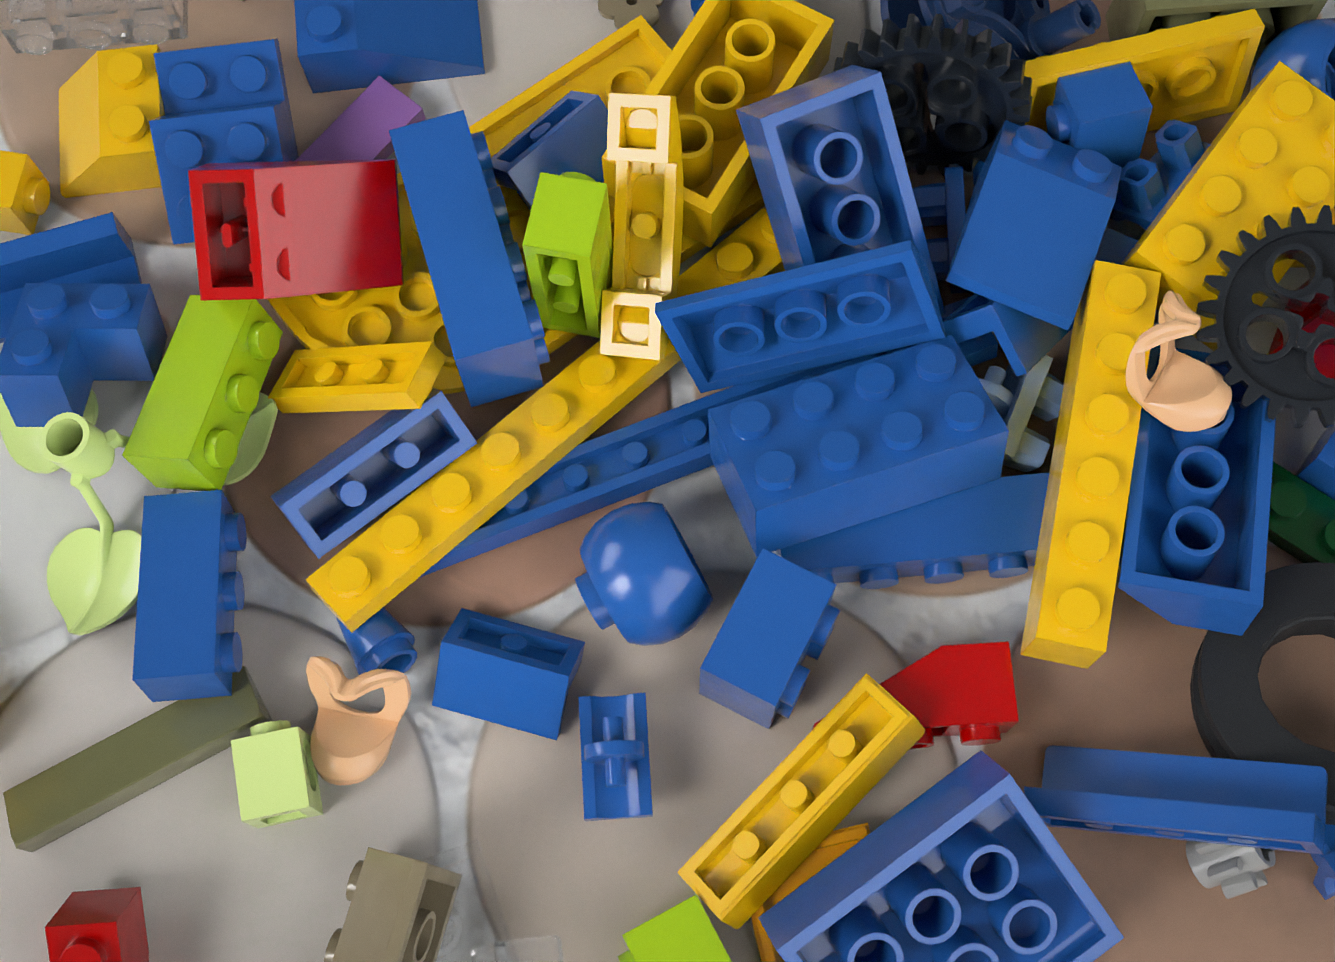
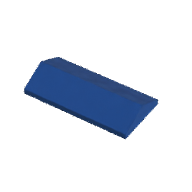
[655,240,945,393]

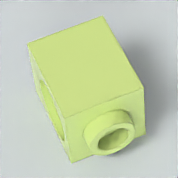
[231,720,324,829]

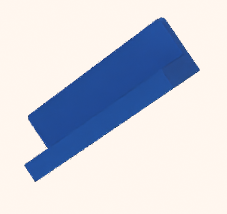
[0,212,142,343]
[1024,745,1328,855]

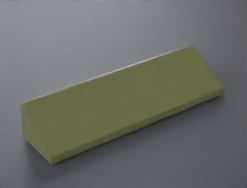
[3,666,272,852]

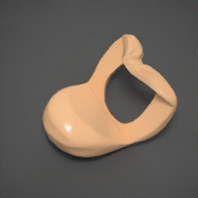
[1126,290,1232,432]
[306,656,411,785]

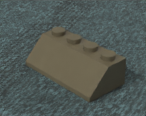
[324,847,463,962]

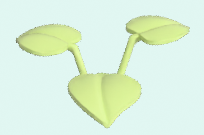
[0,388,278,635]

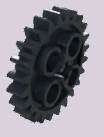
[833,14,1032,176]
[1196,205,1335,429]

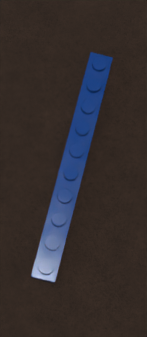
[419,296,998,578]

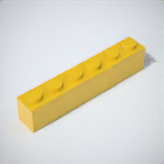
[1020,260,1161,669]

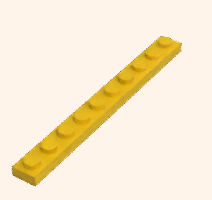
[305,207,785,633]

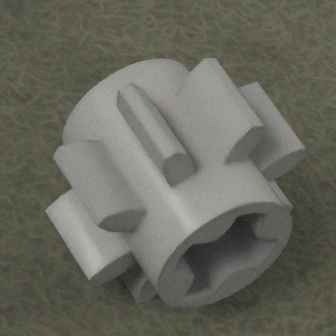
[1186,841,1276,899]

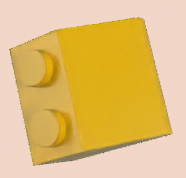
[59,44,165,198]

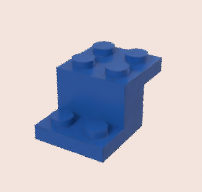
[149,38,299,245]

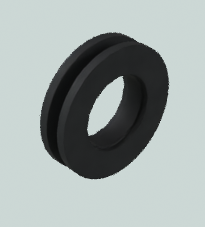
[1190,562,1335,825]

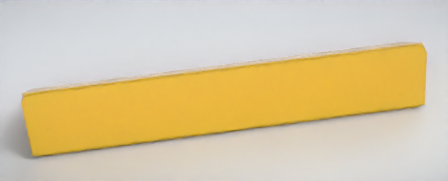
[677,673,925,929]

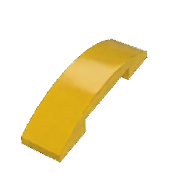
[600,93,684,360]

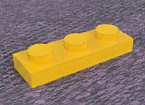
[268,341,447,414]

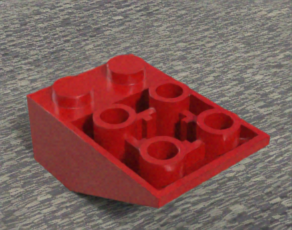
[188,159,404,301]

